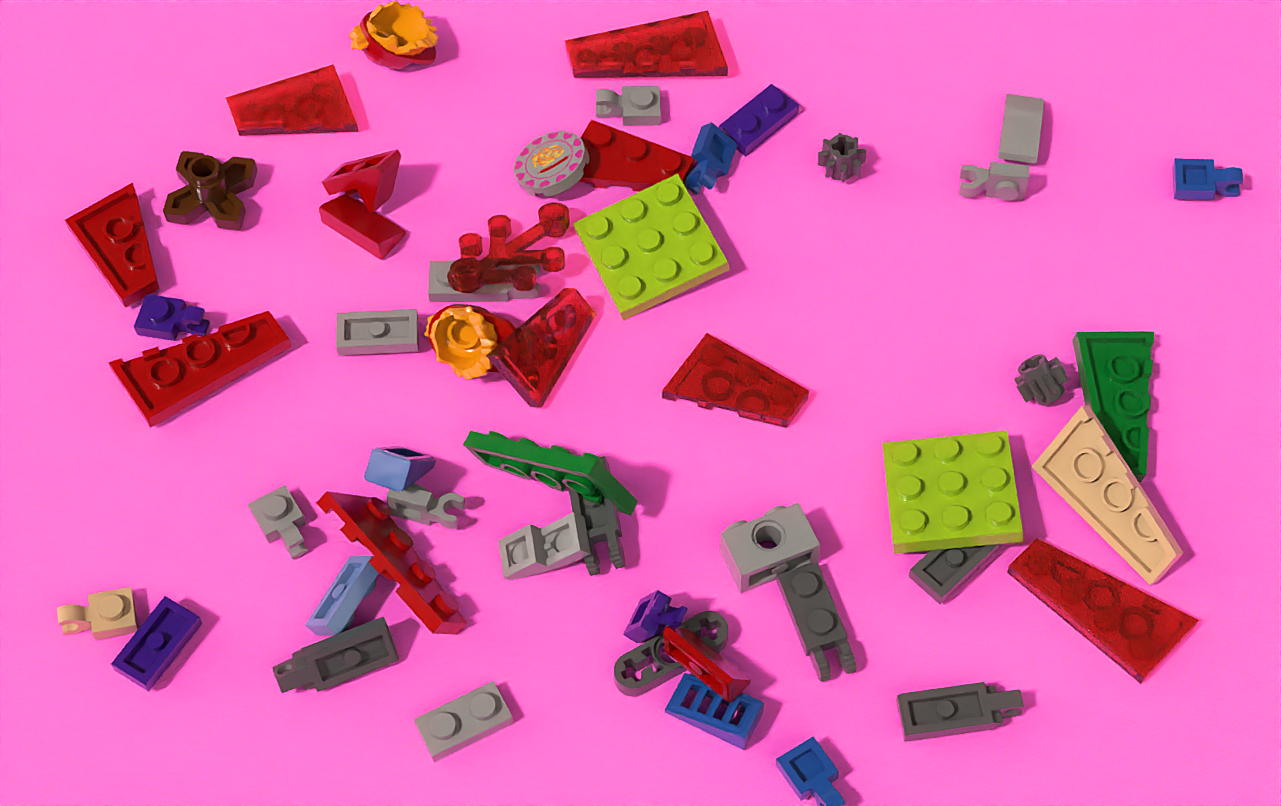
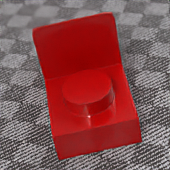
[322,149,401,214]

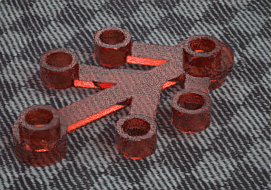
[447,202,570,294]

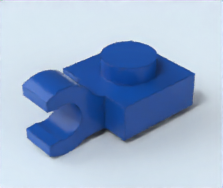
[685,122,738,195]
[1172,158,1243,200]
[776,736,846,806]

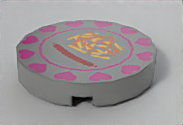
[513,131,590,197]

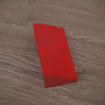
[319,194,406,260]
[663,626,751,703]

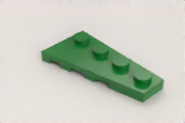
[1072,331,1154,482]
[463,431,638,516]

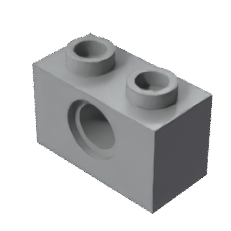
[720,503,820,594]

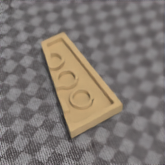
[1032,405,1184,585]

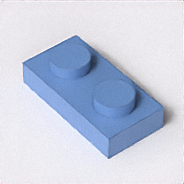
[305,556,379,636]

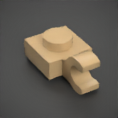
[57,587,138,640]

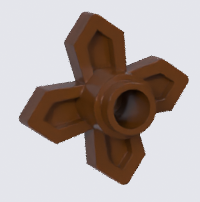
[163,151,258,230]

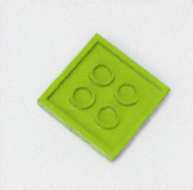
[573,174,730,321]
[882,430,1023,554]

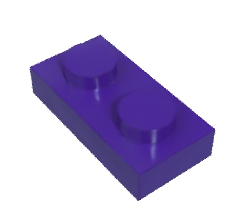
[719,84,799,157]
[111,596,203,692]

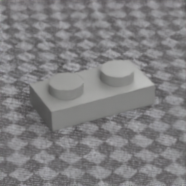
[336,309,419,356]
[414,681,514,762]

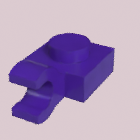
[133,294,210,341]
[623,590,688,643]

